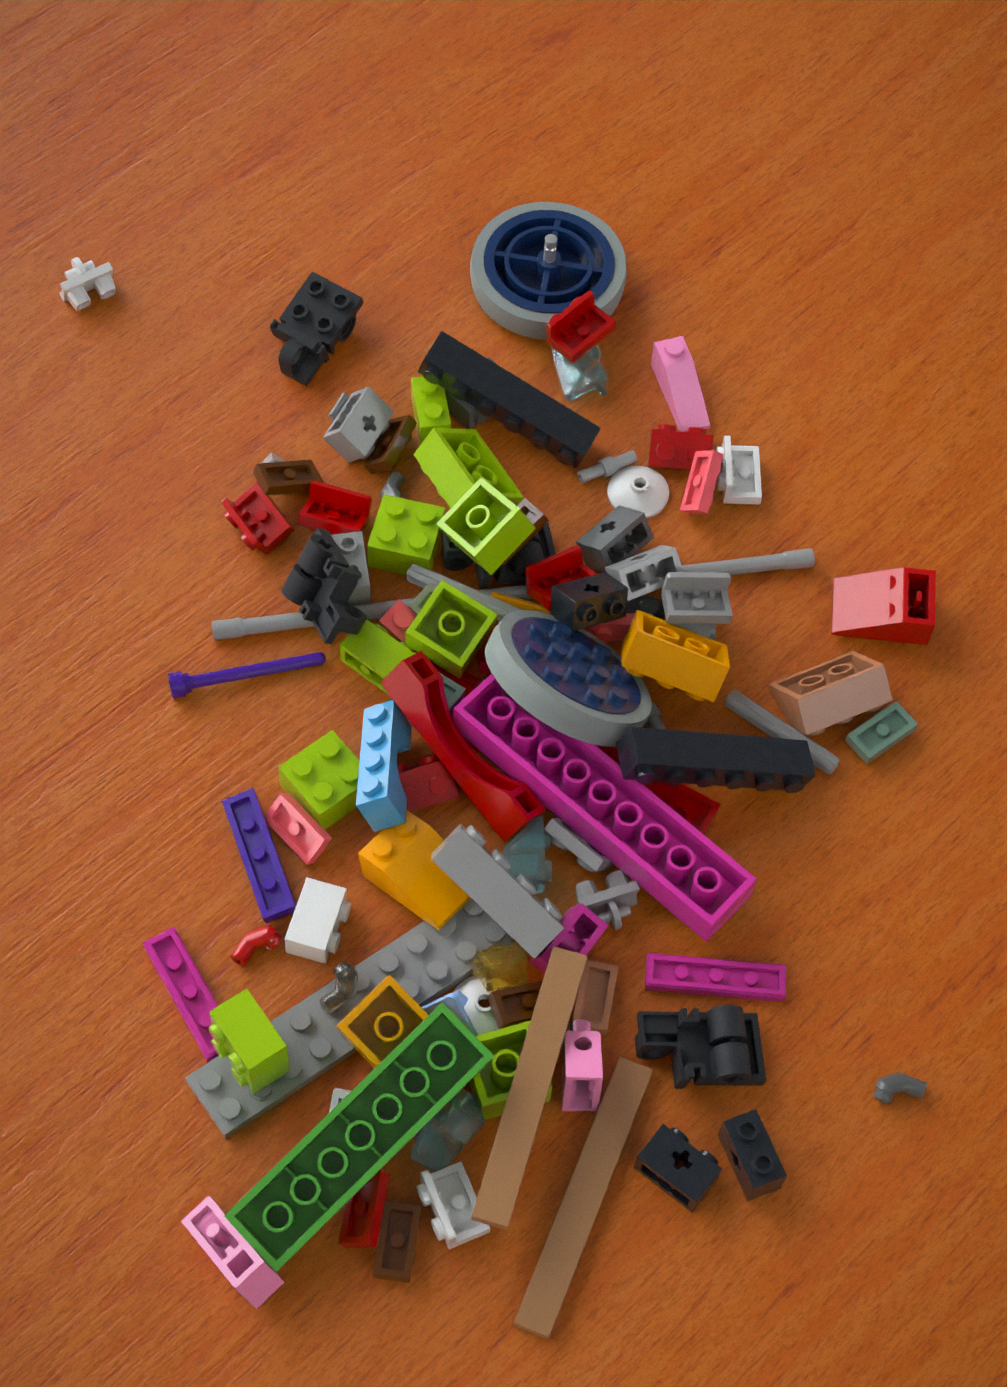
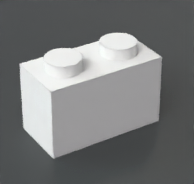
[284,877,351,964]

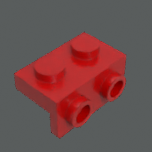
[546,290,616,364]
[648,424,714,471]
[297,481,372,534]
[221,482,295,555]
[526,545,597,611]
[397,754,459,812]

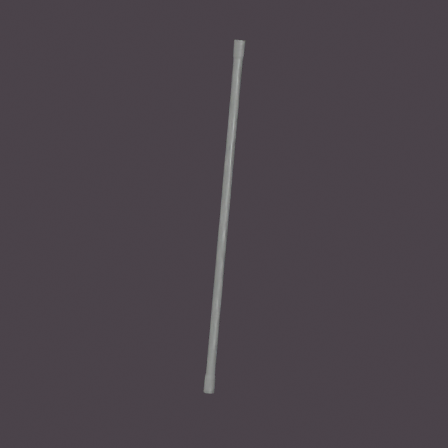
[212,548,815,640]

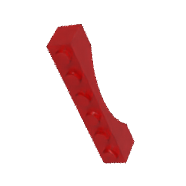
[381,651,546,842]

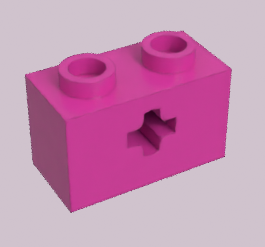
[529,903,608,975]

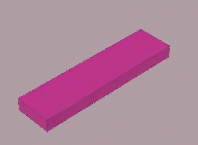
[143,927,219,1063]
[645,953,786,1002]

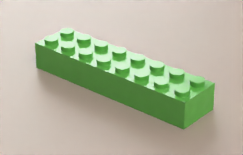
[224,1002,494,1272]

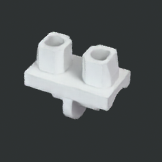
[59,257,116,311]

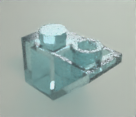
[503,816,552,893]
[411,1089,486,1172]

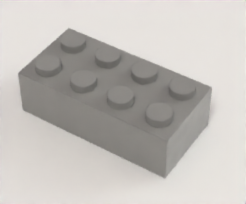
[431,823,564,959]

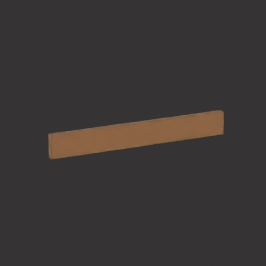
[471,946,588,1230]
[513,1056,653,1340]

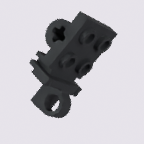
[270,271,364,386]
[440,522,556,589]
[281,528,367,645]
[635,1005,767,1089]

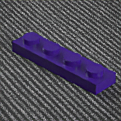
[222,788,296,924]

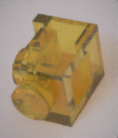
[472,939,528,992]

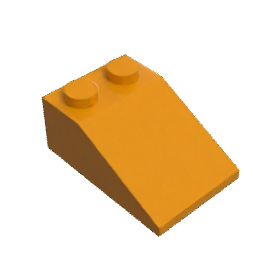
[358,810,472,931]

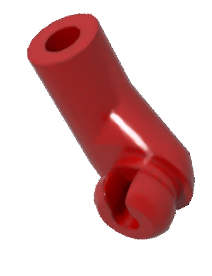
[230,925,282,966]

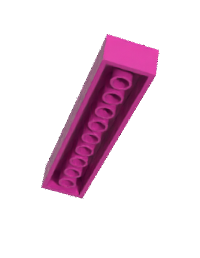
[453,674,757,942]

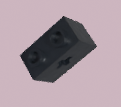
[550,572,628,631]
[718,1109,787,1201]
[634,1124,722,1213]

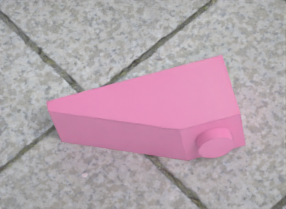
[651,336,710,432]
[181,1196,285,1309]

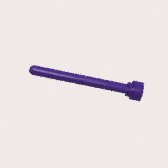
[168,652,326,699]

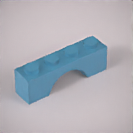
[356,700,412,832]

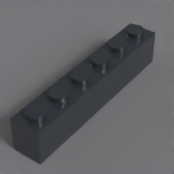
[417,331,601,468]
[616,727,816,793]

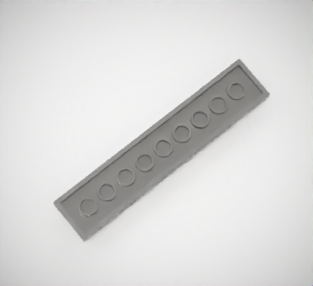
[185,899,518,1139]

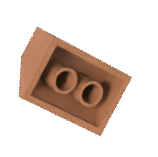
[769,651,893,736]

